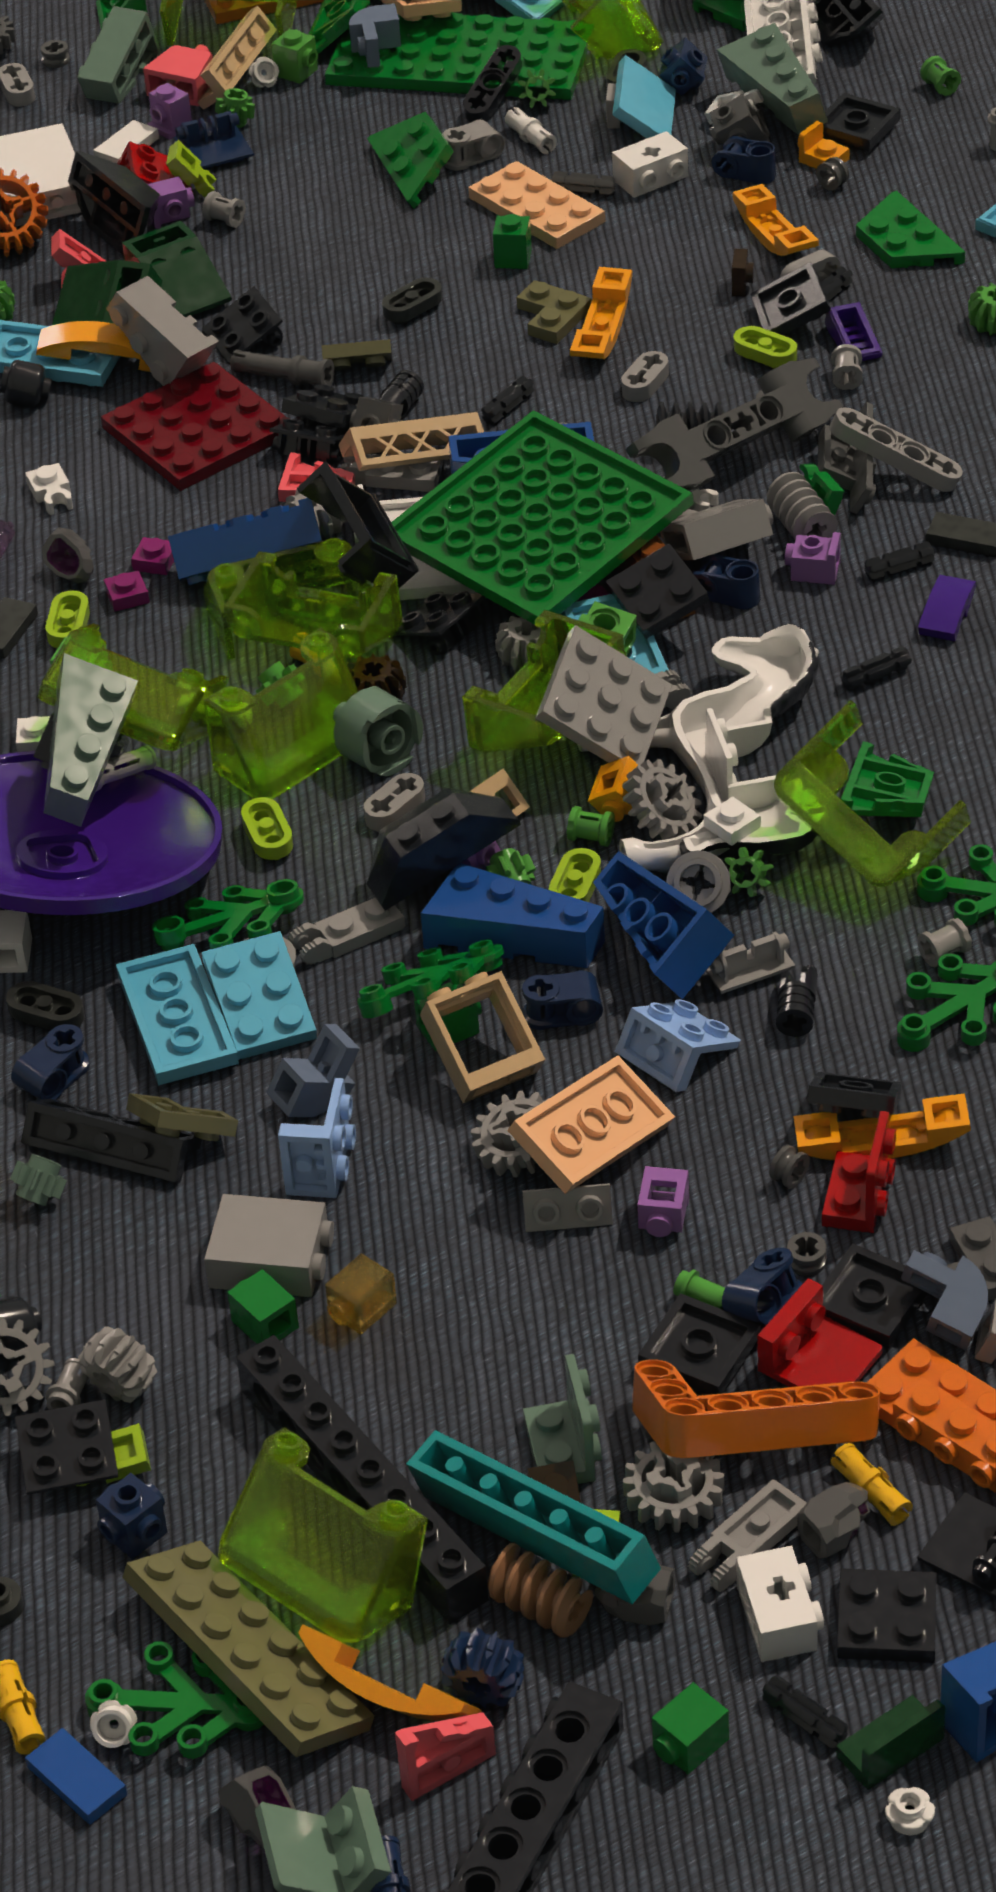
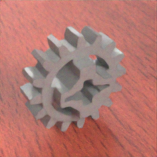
[622,759,702,840]
[471,1091,549,1177]
[0,1317,55,1416]
[623,1441,725,1532]

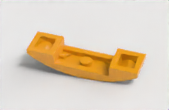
[732,184,819,256]
[570,267,633,359]
[36,321,151,372]
[794,1093,971,1160]
[298,1624,482,1721]

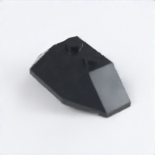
[810,0,886,47]
[68,151,160,254]
[367,788,521,911]

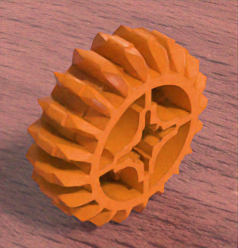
[0,167,48,257]

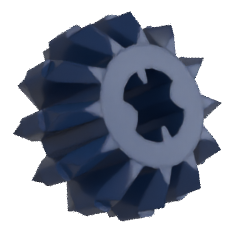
[441,1627,524,1710]

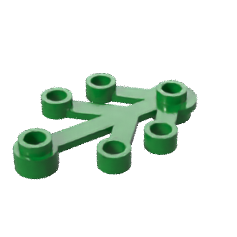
[917,844,996,927]
[152,879,304,951]
[357,939,504,1018]
[897,953,996,1052]
[85,1641,264,1759]

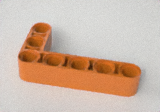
[632,1360,880,1458]

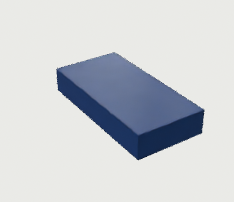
[25,1728,128,1825]

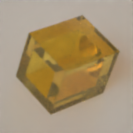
[325,1253,397,1335]

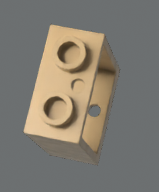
[420,971,545,1103]

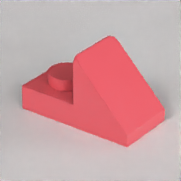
[51,229,106,289]

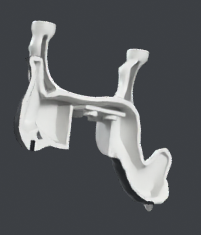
[577,624,824,874]

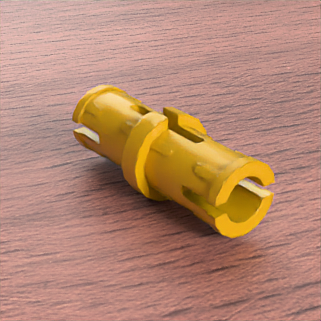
[831,1443,913,1526]
[0,1659,46,1755]

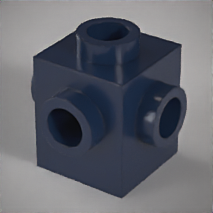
[659,37,708,96]
[95,1473,168,1560]

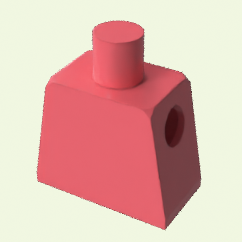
[143,44,213,106]

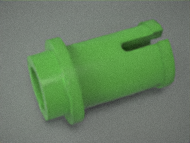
[673,1269,725,1310]

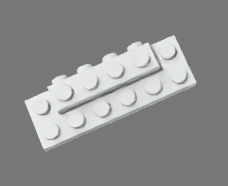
[744,0,823,83]

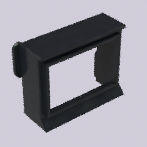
[297,461,419,594]

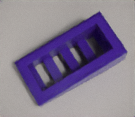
[824,302,883,361]

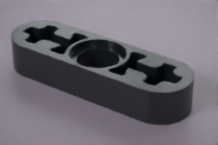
[463,45,522,123]

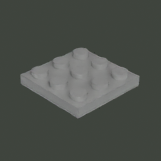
[535,625,672,765]

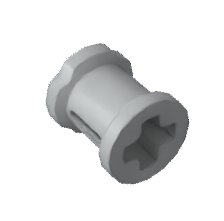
[202,191,246,228]
[831,344,863,390]
[917,918,972,968]

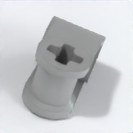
[443,120,505,171]

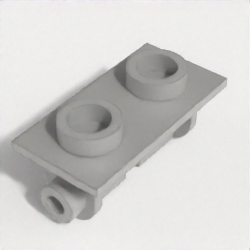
[706,932,795,994]
[523,1183,613,1232]

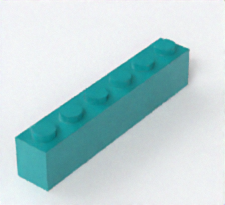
[406,1430,661,1604]

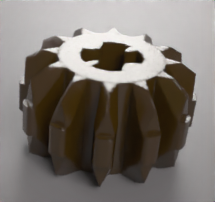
[341,653,407,701]

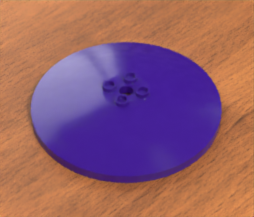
[0,751,222,915]

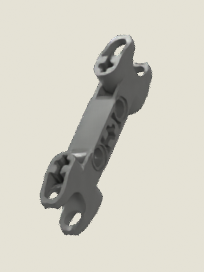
[625,358,843,492]

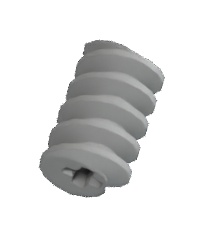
[767,472,838,540]

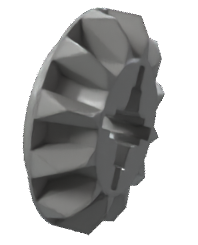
[666,850,731,912]

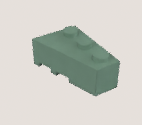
[78,6,162,104]

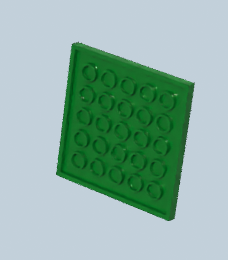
[392,410,694,629]

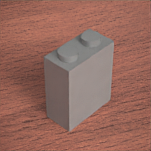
[660,499,773,560]
[204,1194,334,1297]

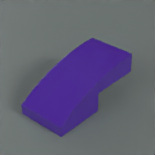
[918,575,976,642]

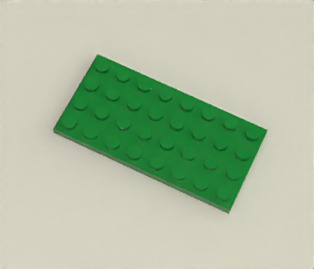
[325,7,594,100]

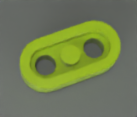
[733,326,797,369]
[45,590,90,648]
[241,797,293,860]
[549,848,601,902]

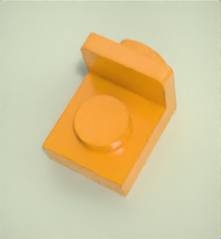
[797,121,850,169]

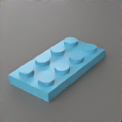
[0,320,121,387]
[116,944,239,1086]

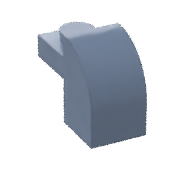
[349,3,401,68]
[266,1024,360,1117]
[901,1250,988,1351]

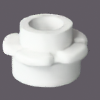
[249,57,279,88]
[90,1700,137,1748]
[885,1787,935,1835]

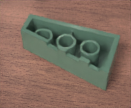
[717,22,828,136]
[43,653,138,827]

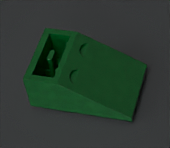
[122,221,232,317]
[52,260,162,325]

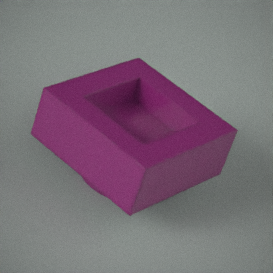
[131,537,174,575]
[104,570,150,612]

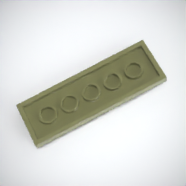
[122,1540,375,1757]

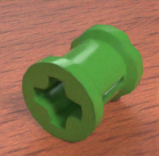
[920,56,961,96]
[567,806,615,847]

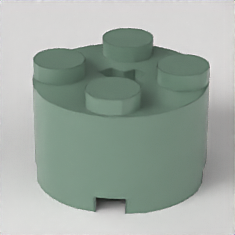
[333,686,423,776]

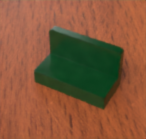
[836,1695,946,1790]

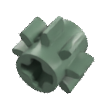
[10,1154,67,1206]

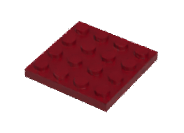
[100,362,289,491]

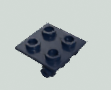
[174,111,254,170]

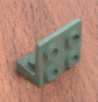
[523,1353,602,1484]
[255,1786,391,1892]

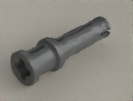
[230,350,335,386]

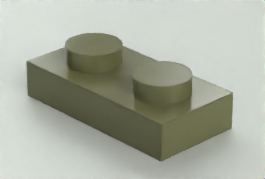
[321,339,392,370]

